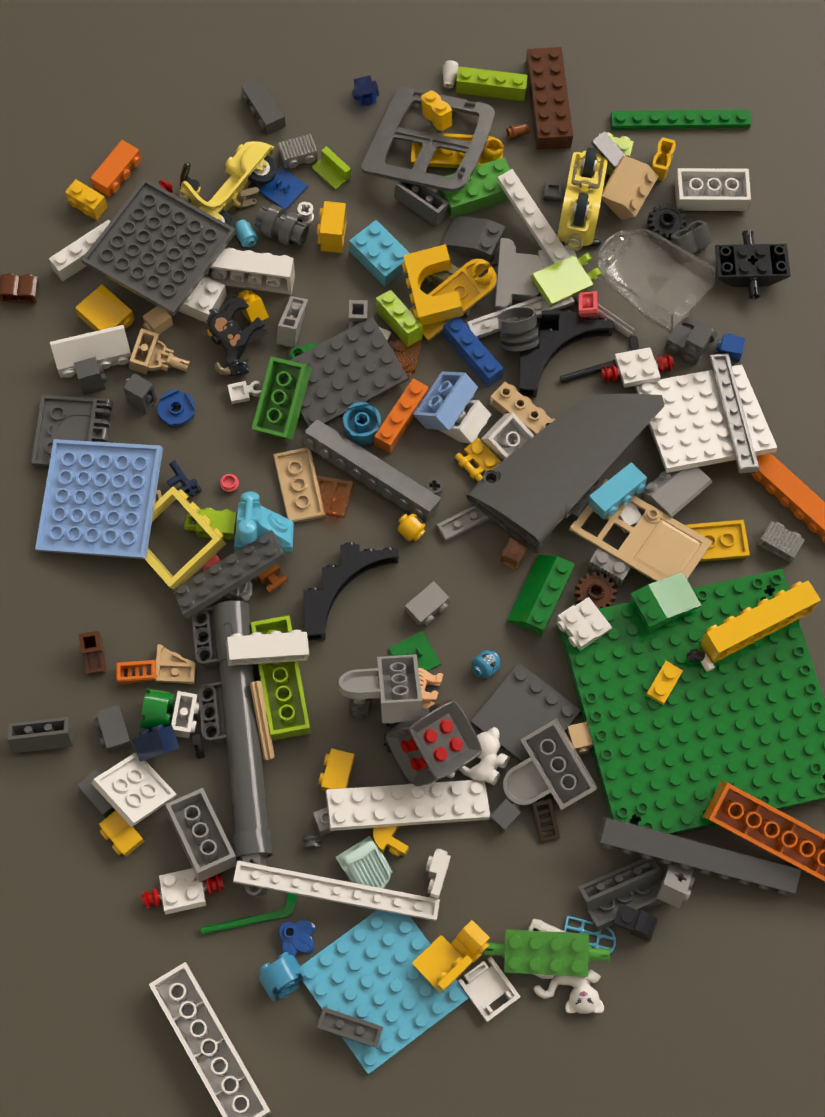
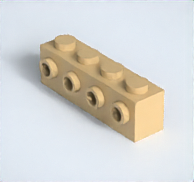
[489,382,555,436]

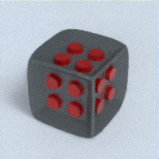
[386,700,482,786]

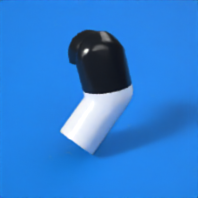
[686,649,715,672]

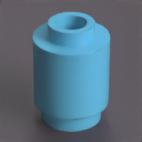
[234,220,258,247]

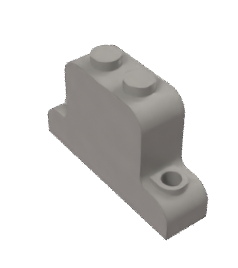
[494,238,545,312]

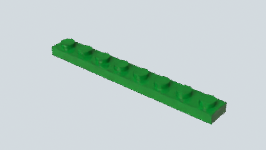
[611,109,751,130]

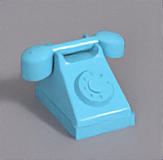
[234,491,294,553]

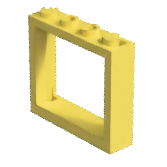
[145,487,227,590]

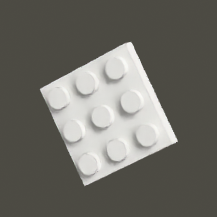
[91,752,176,827]

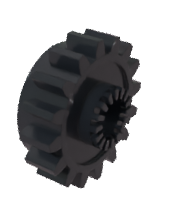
[647,203,687,242]

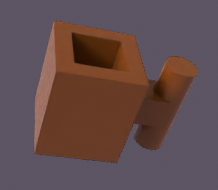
[253,564,288,594]

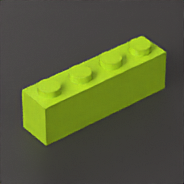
[456,67,528,102]

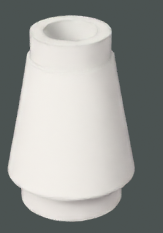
[442,60,458,88]

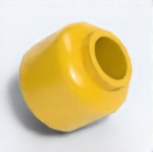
[397,514,426,542]

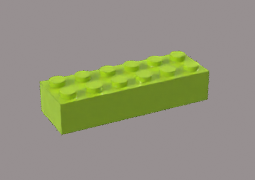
[251,615,311,741]

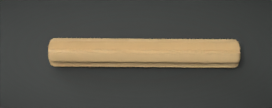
[250,681,275,760]

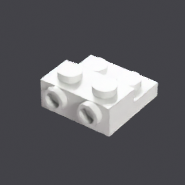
[557,597,612,651]
[426,849,451,899]

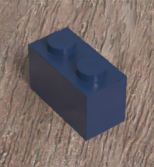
[132,724,180,762]

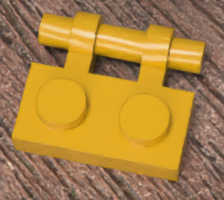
[454,438,501,482]

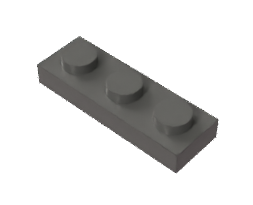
[317,1007,383,1048]

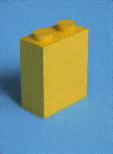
[75,284,135,331]

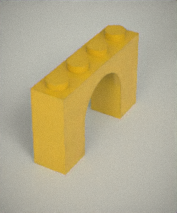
[402,244,464,326]

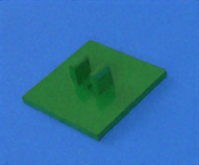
[388,631,441,671]

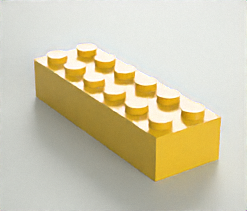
[700,580,821,663]

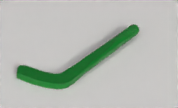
[201,893,297,935]

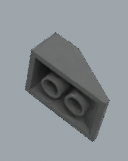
[441,216,505,263]

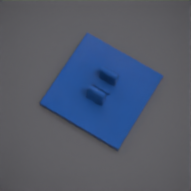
[259,166,308,210]

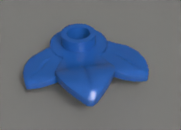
[278,920,316,957]

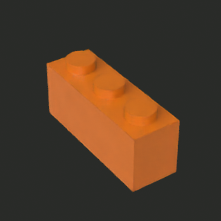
[90,140,141,197]

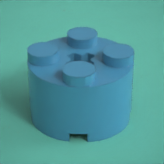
[343,402,381,445]
[258,952,307,1001]

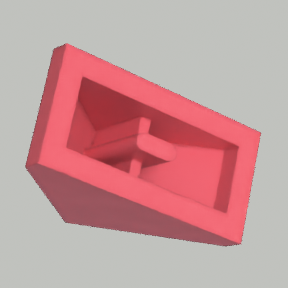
[579,291,599,320]

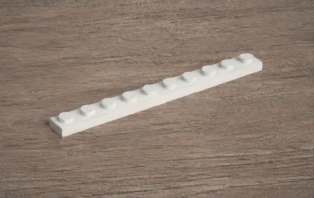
[233,861,440,921]

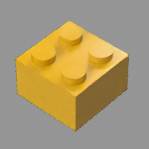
[317,201,346,253]

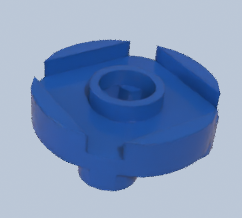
[157,390,195,428]

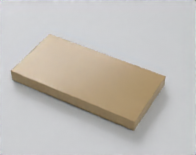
[273,447,326,524]

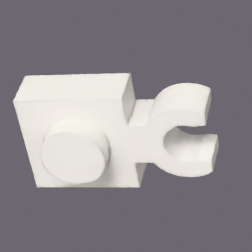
[228,381,261,404]

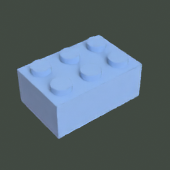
[413,372,478,431]

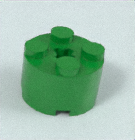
[140,688,174,730]

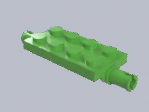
[484,929,610,977]

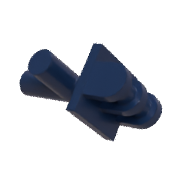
[167,460,202,500]

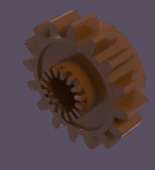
[574,571,617,609]

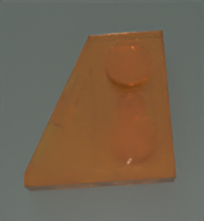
[389,339,423,374]
[317,476,354,519]

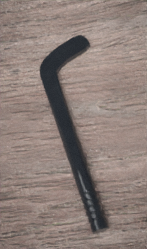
[560,336,639,383]

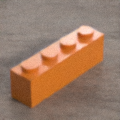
[374,378,429,454]

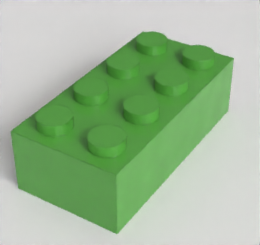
[438,157,510,219]
[252,356,312,441]

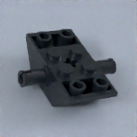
[715,230,791,299]

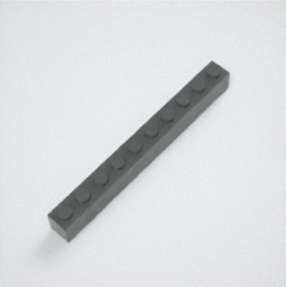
[596,816,801,895]

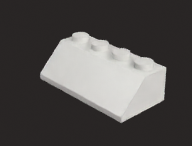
[50,325,131,378]

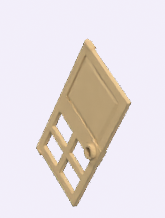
[569,479,713,582]

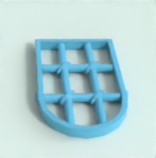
[563,916,616,954]

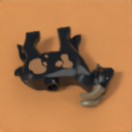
[207,293,268,376]

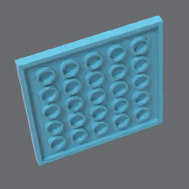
[301,910,469,1075]

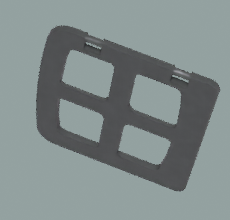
[361,87,495,192]

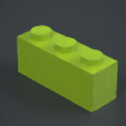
[376,290,423,347]

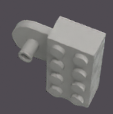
[339,654,423,723]
[503,718,598,810]

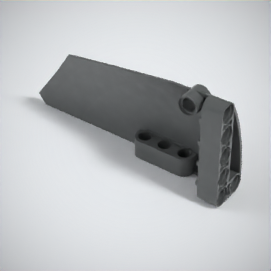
[466,394,665,553]

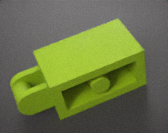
[184,508,237,540]

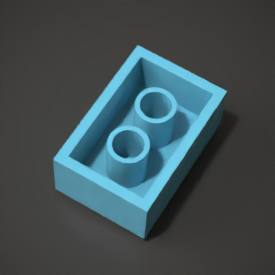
[349,220,410,287]

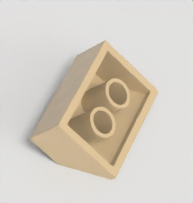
[601,156,659,220]

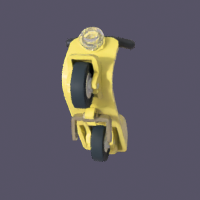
[176,141,277,226]
[555,148,608,251]

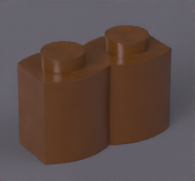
[0,273,39,304]

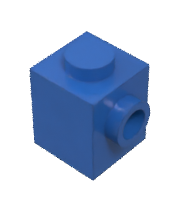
[716,334,745,362]

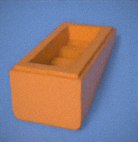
[116,660,157,685]

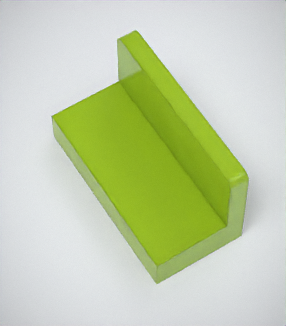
[312,146,351,190]

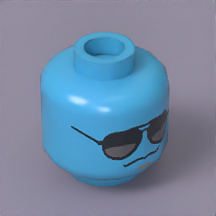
[472,650,501,679]

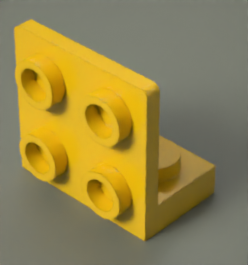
[412,935,473,994]

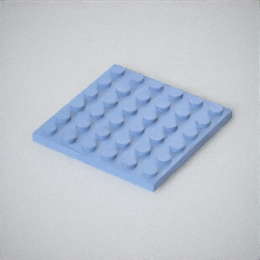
[35,439,163,559]

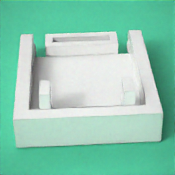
[458,956,521,1023]

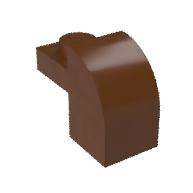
[78,631,107,674]

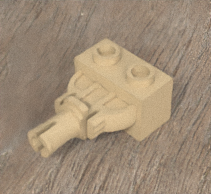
[129,328,190,375]

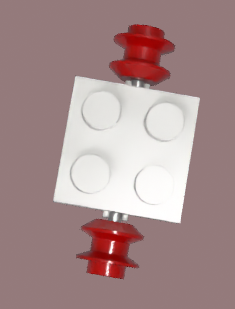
[600,347,674,388]
[141,868,224,915]

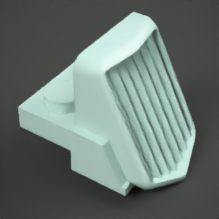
[335,836,393,889]

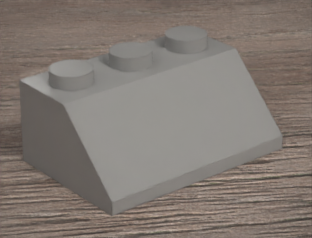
[641,467,712,517]

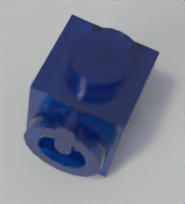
[352,75,380,106]

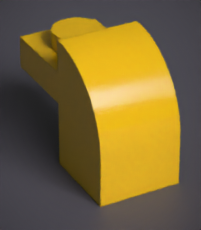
[373,826,409,857]

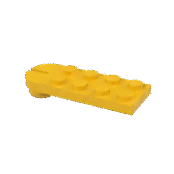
[411,133,504,168]
[409,259,497,341]
[685,520,750,562]

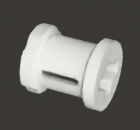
[297,202,314,225]

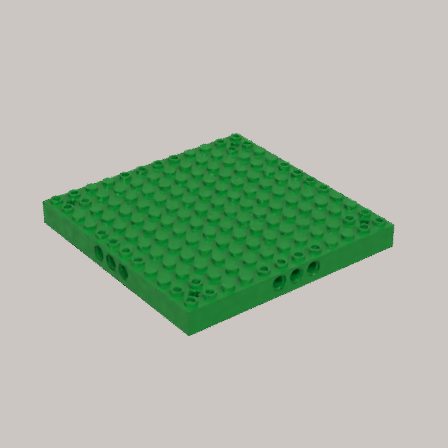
[557,569,825,849]

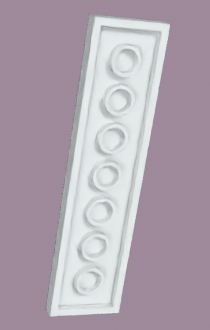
[326,780,490,831]

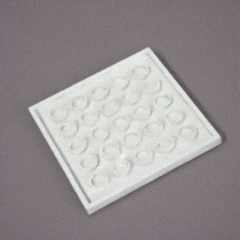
[635,364,777,473]

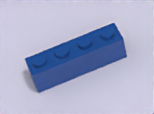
[442,317,503,388]

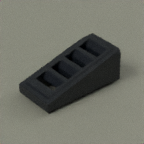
[538,310,560,331]

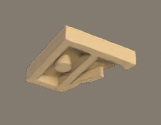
[154,644,196,684]

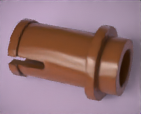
[506,123,530,139]

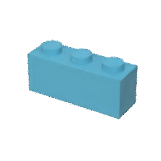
[588,462,647,520]

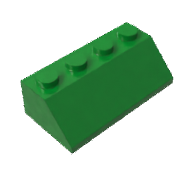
[507,555,575,637]

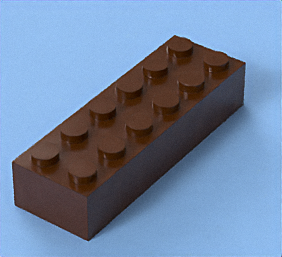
[526,47,573,150]

